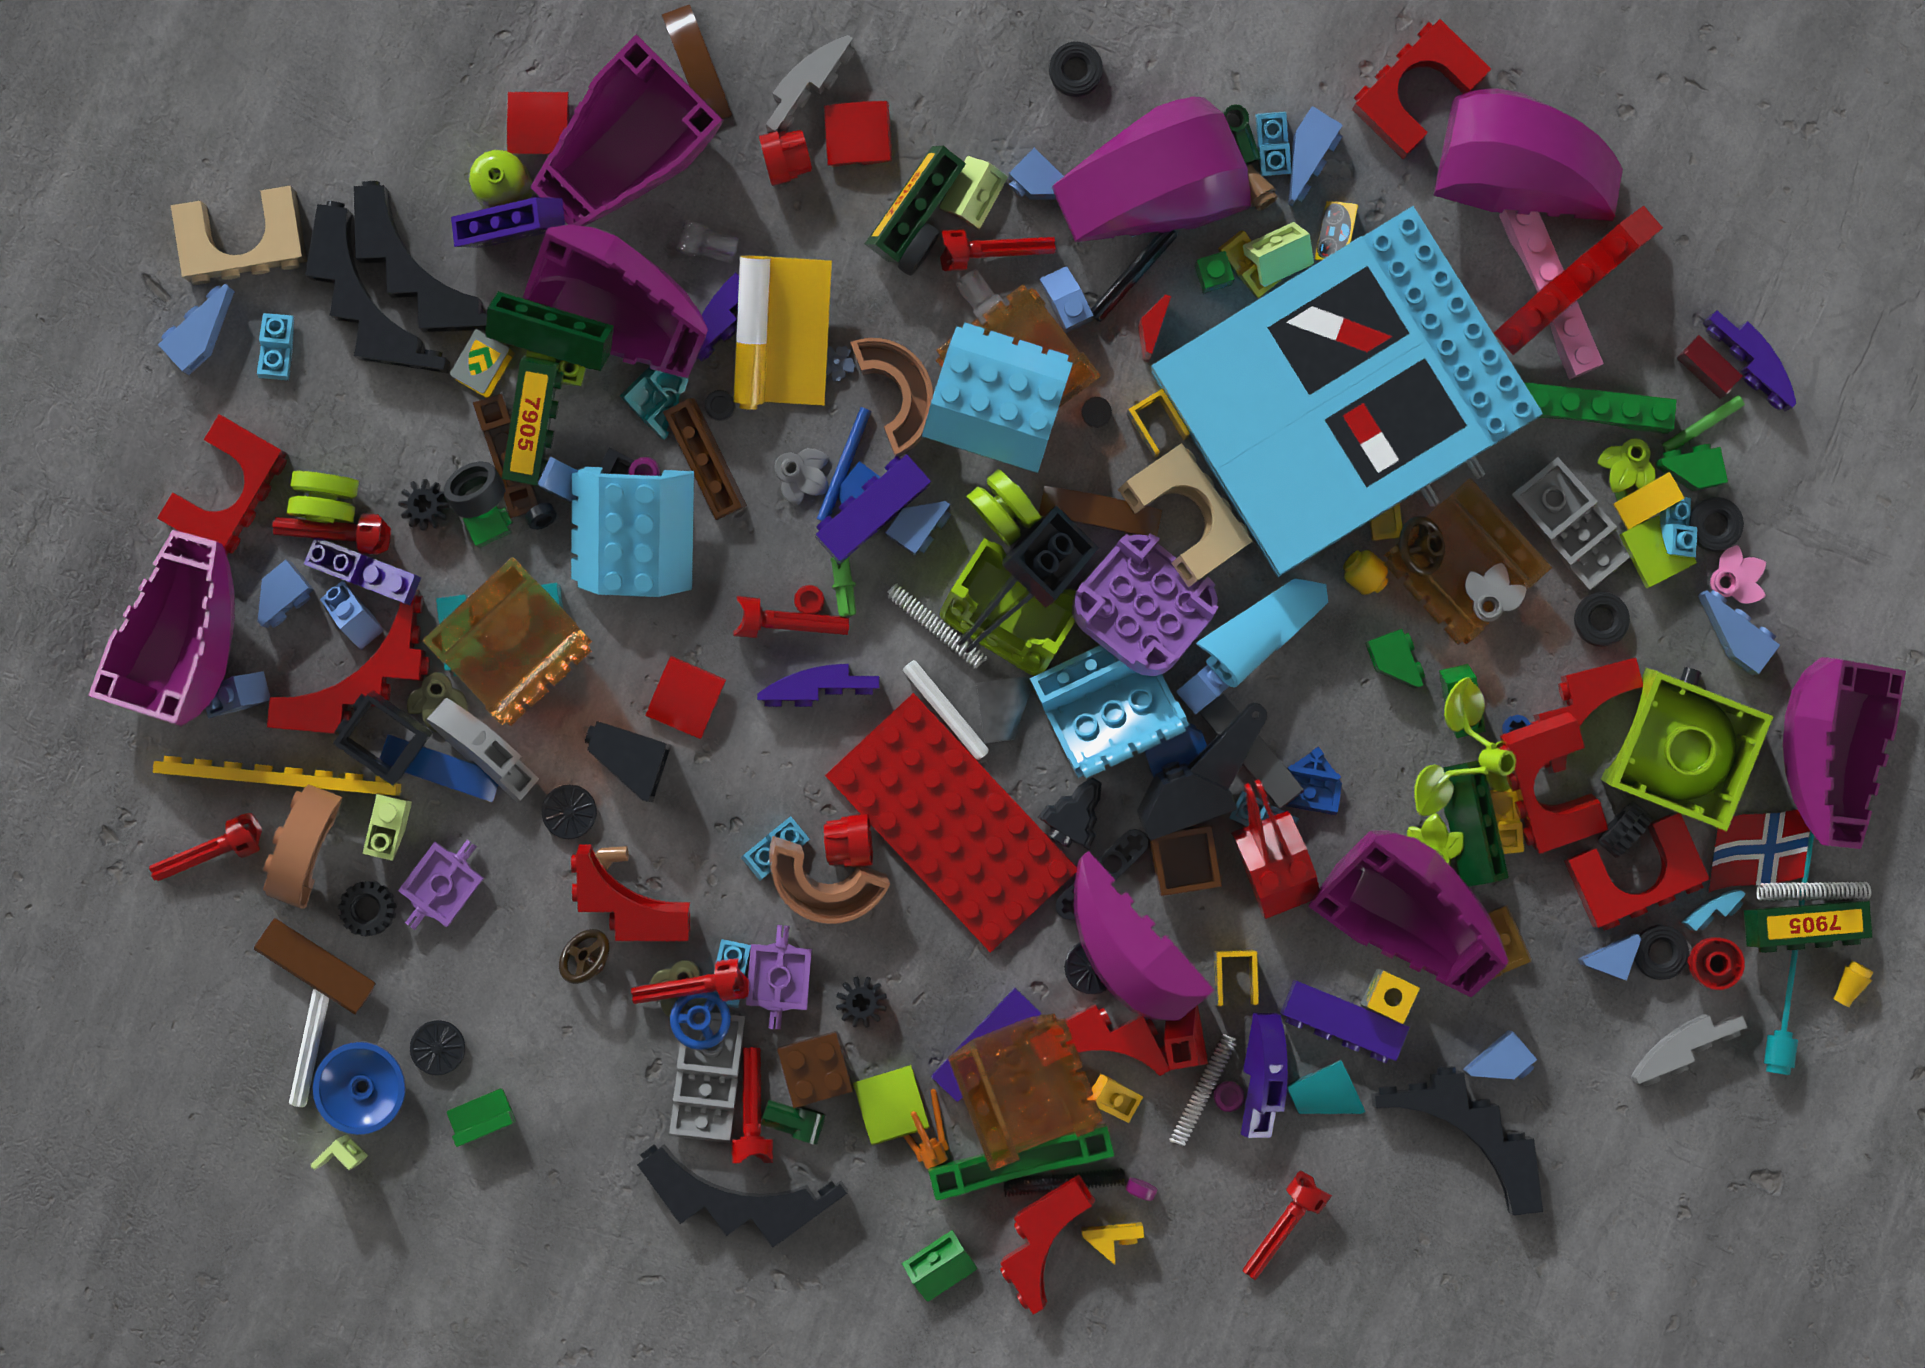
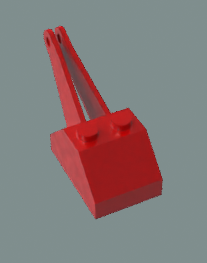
[1231,779,1320,919]

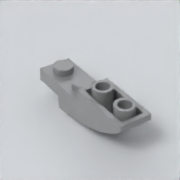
[765,35,855,133]
[426,698,539,802]
[1631,1014,1747,1086]

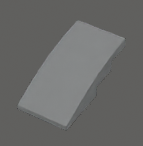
[1511,457,1631,592]
[669,1009,745,1143]

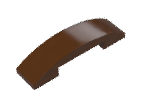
[662,4,732,120]
[473,393,539,518]
[1039,486,1162,536]

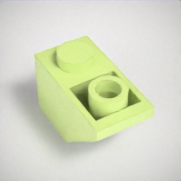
[363,794,412,861]

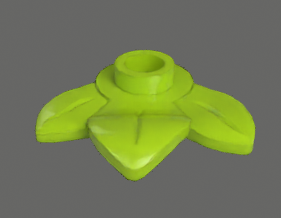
[1597,438,1655,493]
[1407,813,1464,865]

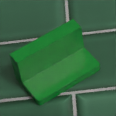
[447,1088,516,1147]
[902,1230,977,1302]

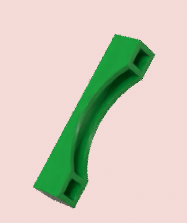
[1524,382,1677,434]
[928,1123,1115,1201]

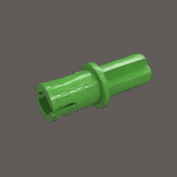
[830,557,856,617]

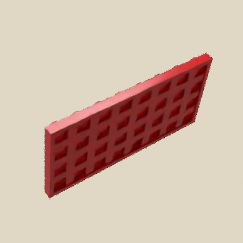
[825,693,1077,953]

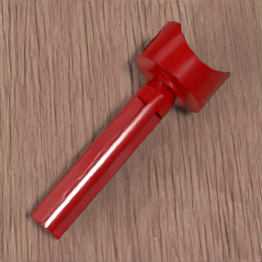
[940,229,1056,271]
[272,513,391,555]
[733,596,850,638]
[149,813,262,881]
[631,958,749,1004]
[732,1047,773,1164]
[1242,1170,1332,1280]

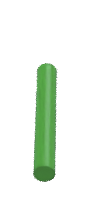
[1662,395,1745,452]

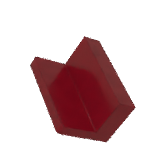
[1676,335,1743,399]

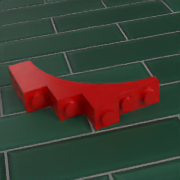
[1494,205,1663,355]
[267,589,430,734]

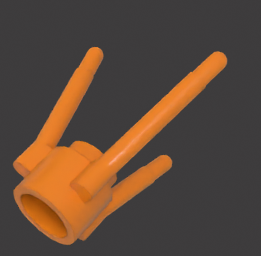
[903,1089,950,1169]

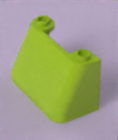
[939,538,1077,676]

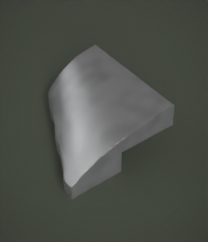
[976,676,1034,744]

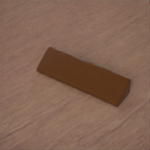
[663,398,747,520]
[253,918,376,1015]

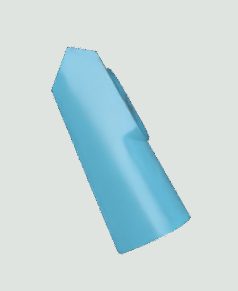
[1196,578,1329,687]

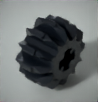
[398,479,451,531]
[836,976,887,1028]

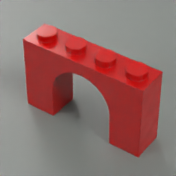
[1352,19,1491,159]
[157,414,287,556]
[1498,711,1608,854]
[1563,812,1710,931]

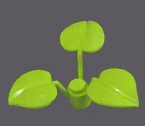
[1414,677,1516,816]

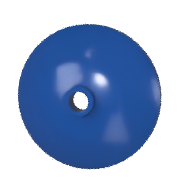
[313,1042,406,1135]

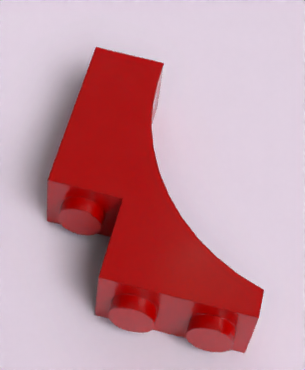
[1531,657,1643,773]
[571,844,691,941]
[1031,1004,1171,1076]
[1000,1174,1095,1315]

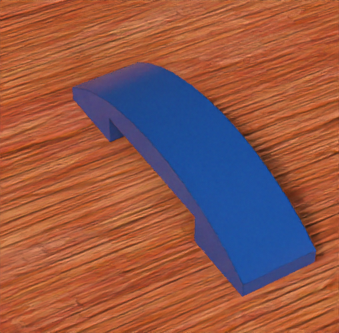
[379,734,499,802]

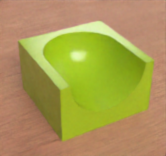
[1601,668,1774,831]

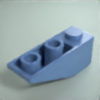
[1288,106,1343,206]
[158,284,235,375]
[1698,590,1780,675]

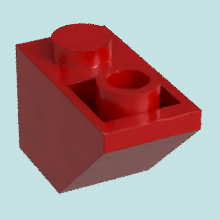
[1164,1005,1208,1070]

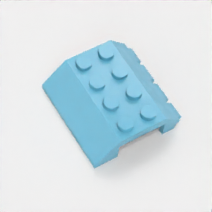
[922,322,1073,473]
[571,467,694,597]
[1030,645,1189,778]

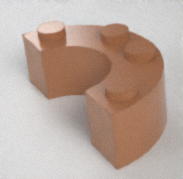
[850,338,933,457]
[263,784,343,909]
[769,836,890,924]

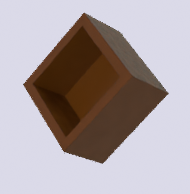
[1150,826,1222,896]
[777,1031,853,1108]

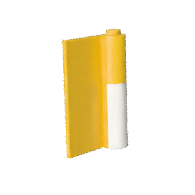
[734,256,832,410]

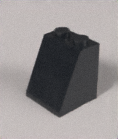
[585,721,672,802]

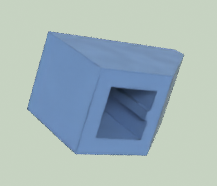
[886,501,952,556]
[258,560,314,628]
[320,580,384,650]
[1176,665,1229,715]
[205,671,270,718]

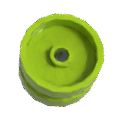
[966,469,1041,547]
[287,471,359,524]

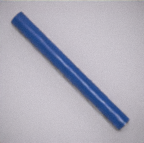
[817,407,872,521]

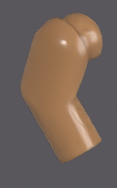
[595,846,629,871]

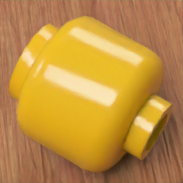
[1343,550,1388,595]

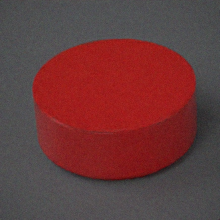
[794,585,825,614]

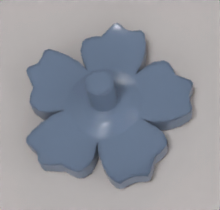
[826,346,856,382]

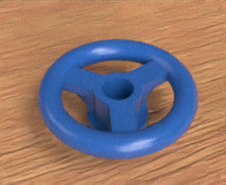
[670,992,731,1050]

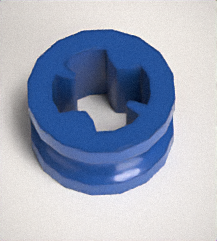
[1502,715,1531,734]

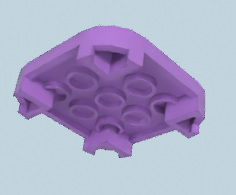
[1072,533,1219,676]

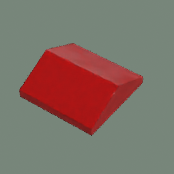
[1138,294,1171,362]

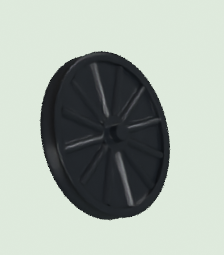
[542,785,597,839]
[1064,942,1108,994]
[410,1020,465,1075]

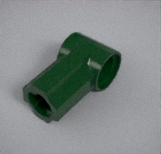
[1222,104,1261,165]
[761,1099,826,1144]

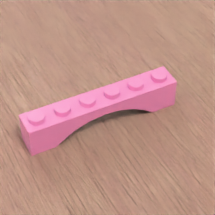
[1499,209,1604,380]

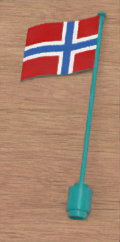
[1708,809,1814,1075]

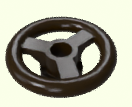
[1399,516,1445,576]
[559,929,610,984]

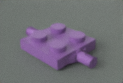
[398,839,484,930]
[746,925,812,1029]

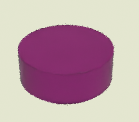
[629,457,661,476]
[1213,1081,1244,1112]
[1126,1177,1158,1201]

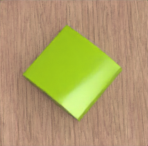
[1619,514,1697,589]
[853,1065,930,1146]

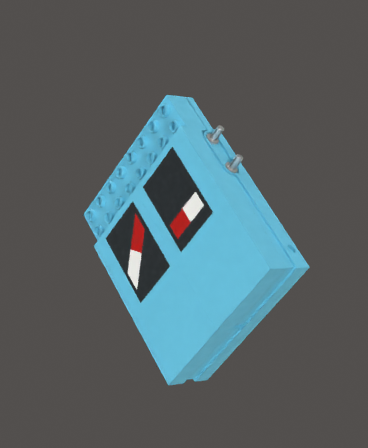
[1151,206,1543,578]

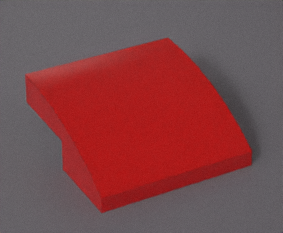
[507,92,569,154]
[824,101,892,167]
[645,656,726,739]

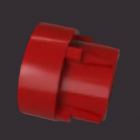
[759,130,812,186]
[824,814,873,867]
[1687,937,1745,990]

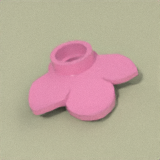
[1710,545,1766,604]

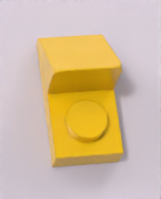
[1086,1074,1143,1123]
[1081,1222,1144,1265]

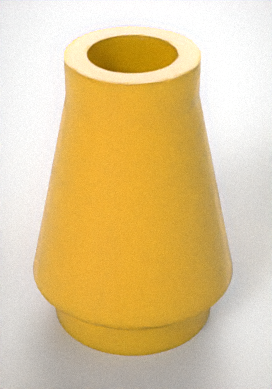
[1833,960,1874,1007]

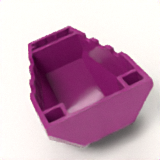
[530,34,723,226]
[1434,88,1623,221]
[1052,96,1252,242]
[522,225,708,378]
[88,530,235,727]
[1782,657,1906,849]
[1308,830,1508,998]
[1074,851,1214,1021]

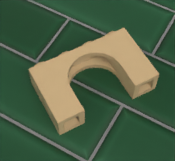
[171,186,307,285]
[1118,443,1252,587]

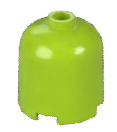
[469,150,533,209]

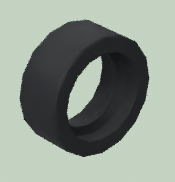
[444,461,506,518]

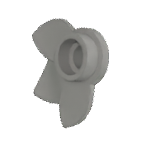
[774,448,829,506]
[1465,563,1526,622]

